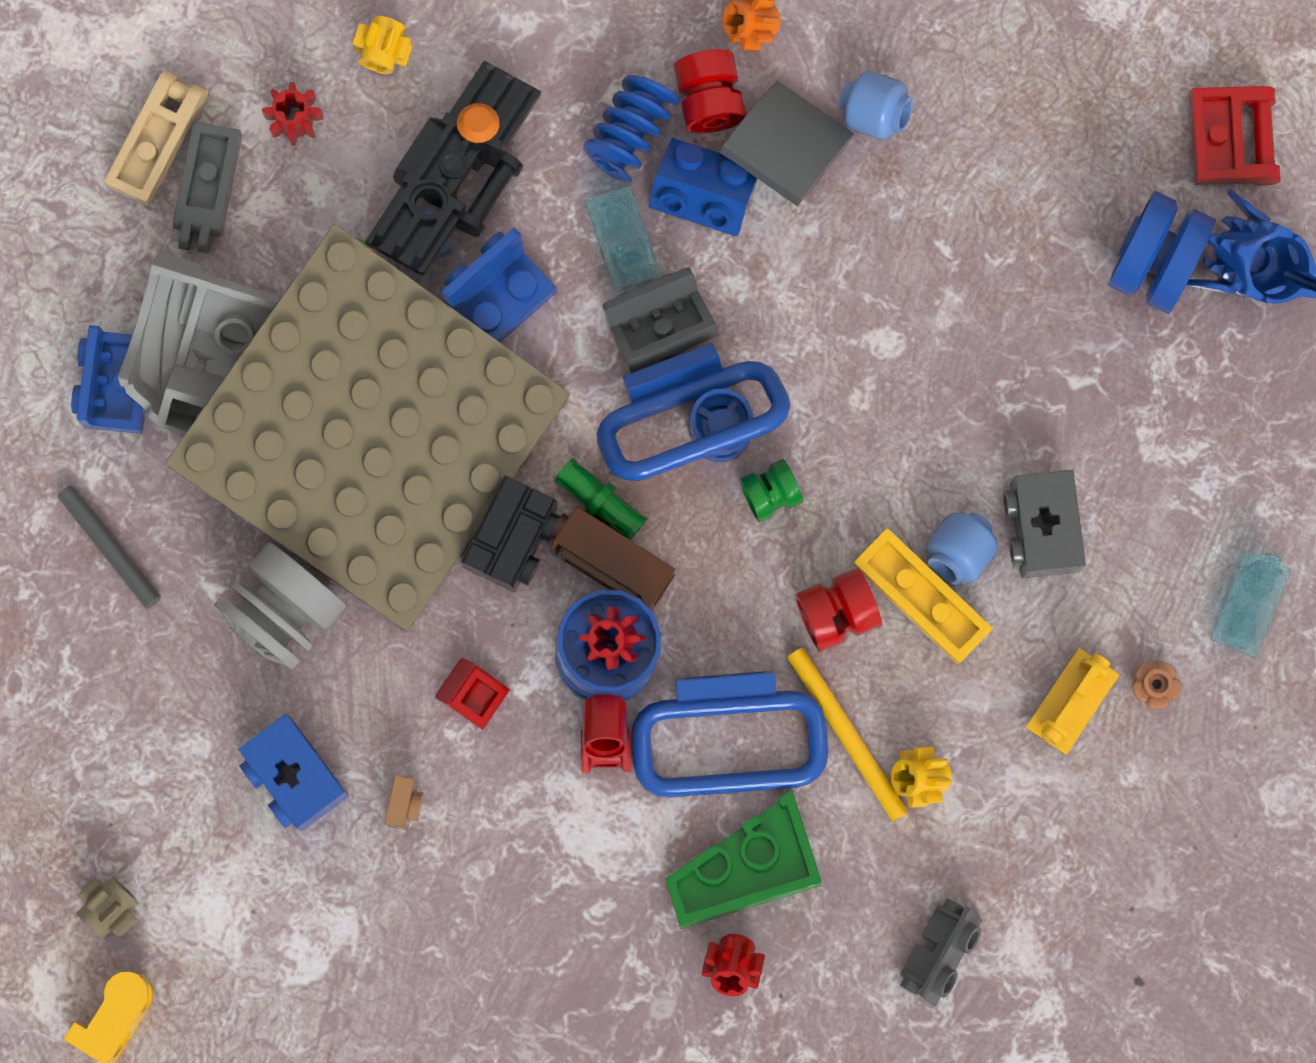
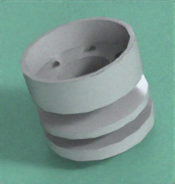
[214,541,347,671]

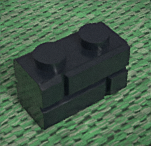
[461,476,560,593]

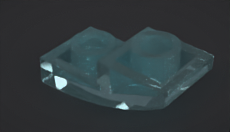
[585,185,661,290]

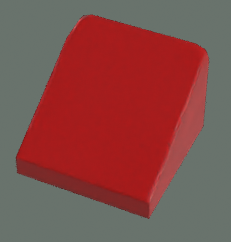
[435,658,510,730]

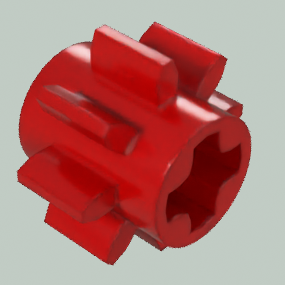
[262,82,324,145]
[580,606,646,670]
[701,934,765,996]

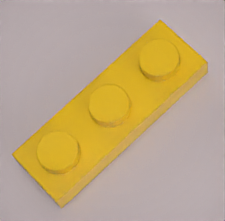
[853,528,993,665]

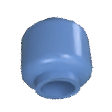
[839,71,913,140]
[925,513,998,585]

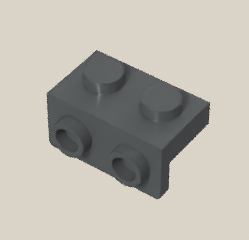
[602,267,719,373]

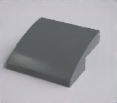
[720,80,854,206]

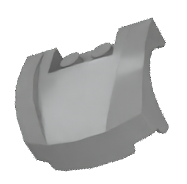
[118,251,281,436]

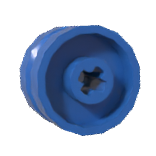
[1108,190,1216,315]

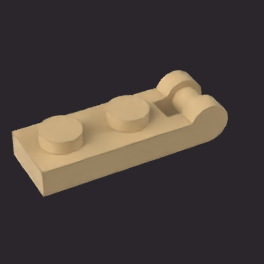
[104,70,209,207]

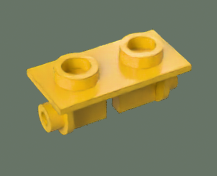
[1025,648,1120,755]

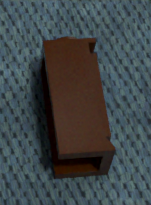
[550,506,675,611]

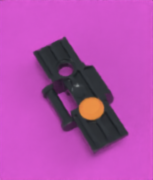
[365,60,541,276]

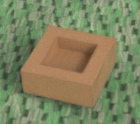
[384,775,424,831]

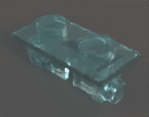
[1210,551,1291,658]

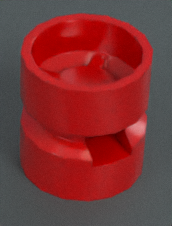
[674,49,746,134]
[794,568,883,652]

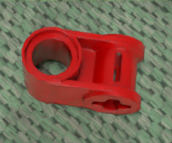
[581,694,631,774]

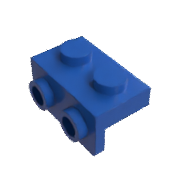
[649,138,758,236]
[71,325,146,434]

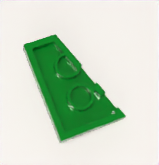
[665,790,822,929]

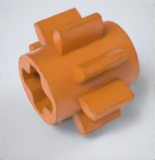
[722,0,781,51]

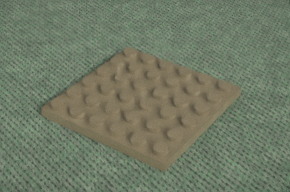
[164,224,571,632]

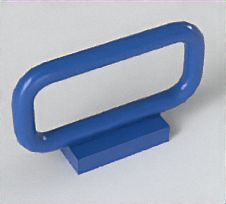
[596,343,791,481]
[631,671,828,798]

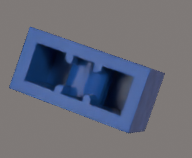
[238,714,349,831]

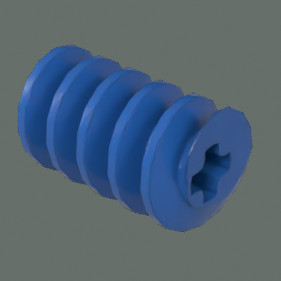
[583,75,680,182]

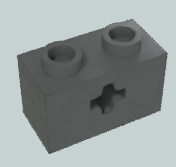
[1003,470,1086,579]

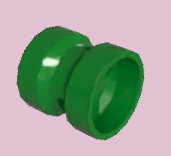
[739,459,803,523]

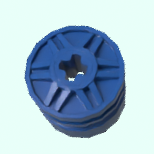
[555,590,661,701]

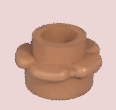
[1132,661,1181,709]

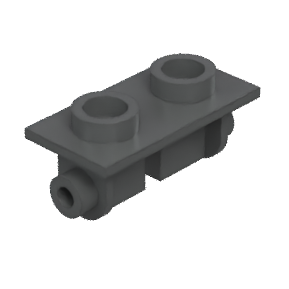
[900,899,982,1007]

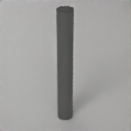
[57,485,161,609]

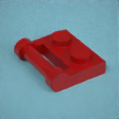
[1189,86,1281,186]

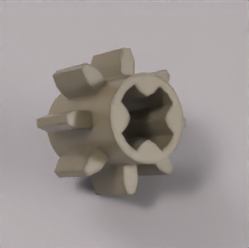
[77,877,139,939]

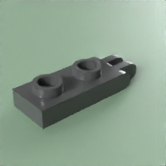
[173,122,243,254]

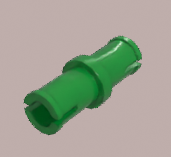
[554,457,648,540]

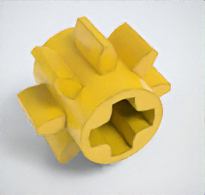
[352,16,413,74]
[891,746,952,808]

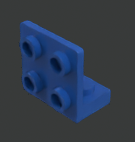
[442,228,557,343]

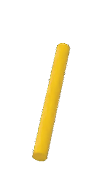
[787,647,909,822]

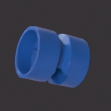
[690,389,753,462]

